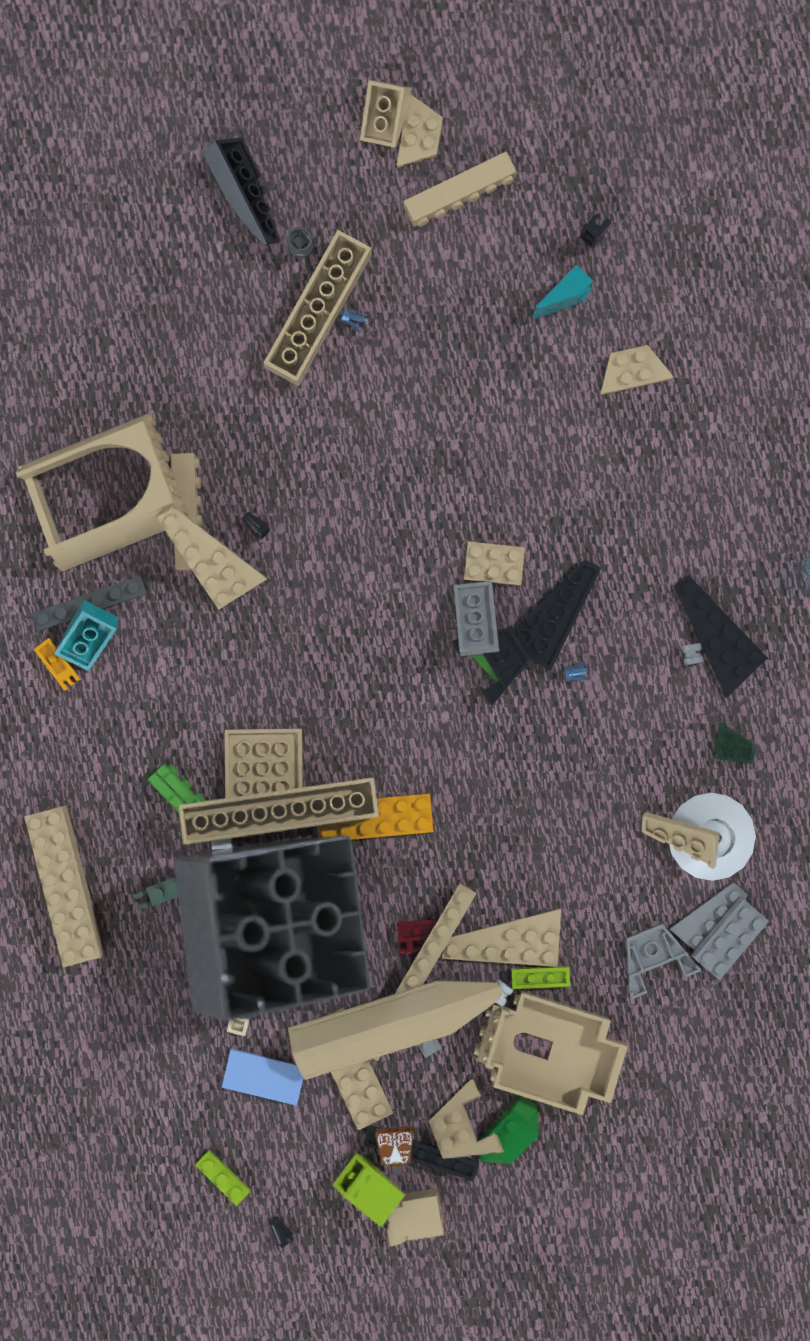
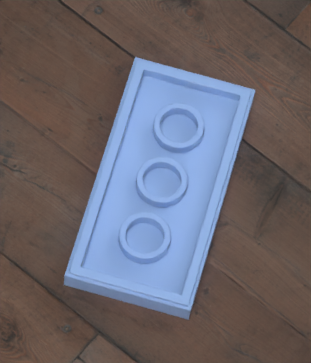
[222,1048,303,1106]

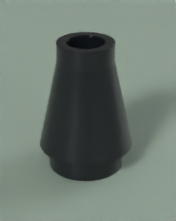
[242,512,270,539]
[269,1217,294,1248]

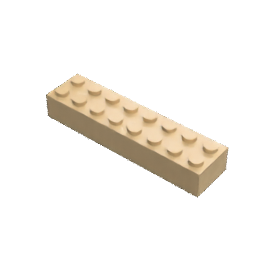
[264,230,372,386]
[24,805,105,967]

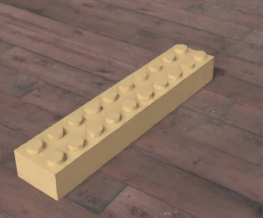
[178,778,379,845]

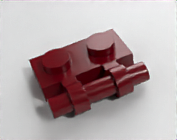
[397,918,436,956]

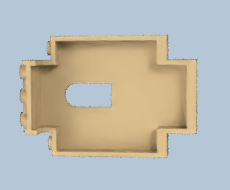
[474,990,628,1115]

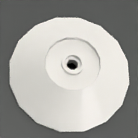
[669,793,756,881]

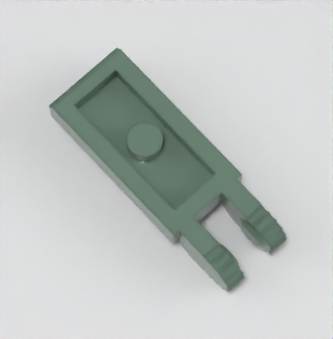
[132,877,178,910]

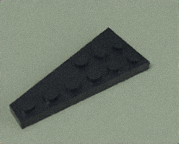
[513,559,601,671]

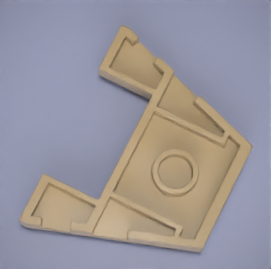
[429,1079,504,1159]

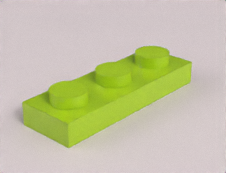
[511,966,570,989]
[195,1150,251,1206]

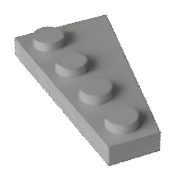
[668,882,748,951]

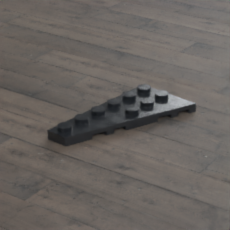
[674,575,768,698]

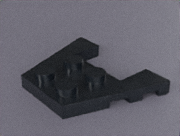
[452,627,531,706]

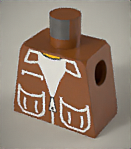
[376,1126,413,1175]

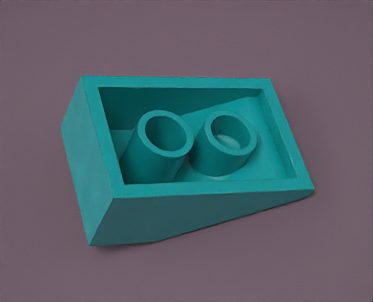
[533,265,593,318]
[54,600,118,671]

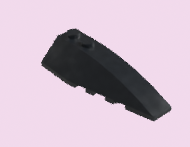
[203,137,280,246]

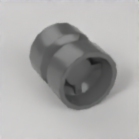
[287,227,313,259]

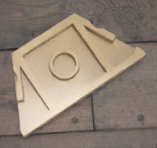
[397,95,443,168]
[600,345,673,395]

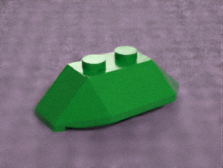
[477,1096,538,1164]

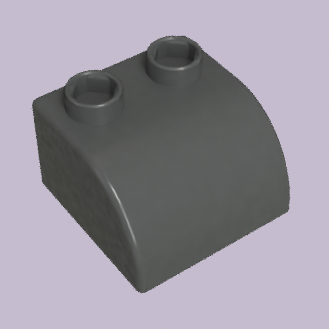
[174,835,370,1022]

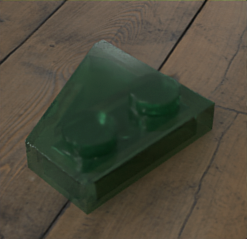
[714,722,756,764]

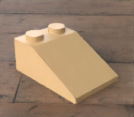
[360,80,412,147]

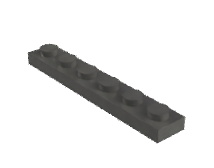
[32,576,147,632]

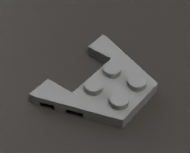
[626,923,701,999]

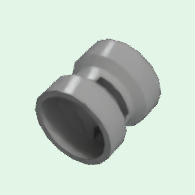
[681,643,704,665]

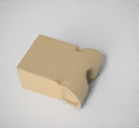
[387,1188,444,1246]

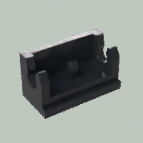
[579,213,612,249]

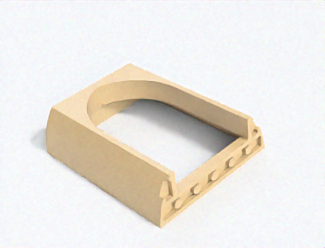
[16,414,189,571]

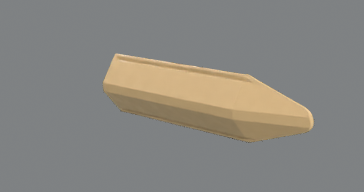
[288,981,502,1080]

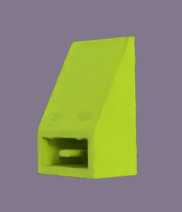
[333,1153,405,1227]

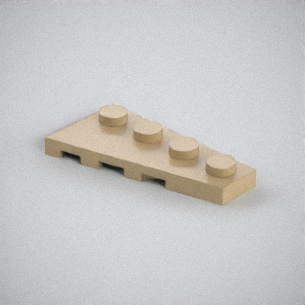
[642,812,719,869]

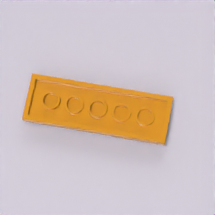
[317,793,433,839]

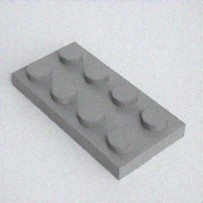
[454,581,499,656]
[691,897,769,980]

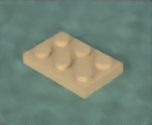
[464,542,525,586]

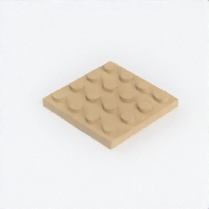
[225,729,303,799]

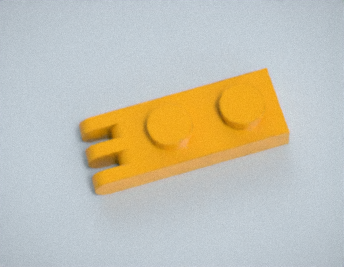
[33,638,80,691]

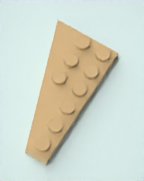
[156,505,267,610]
[442,908,561,967]

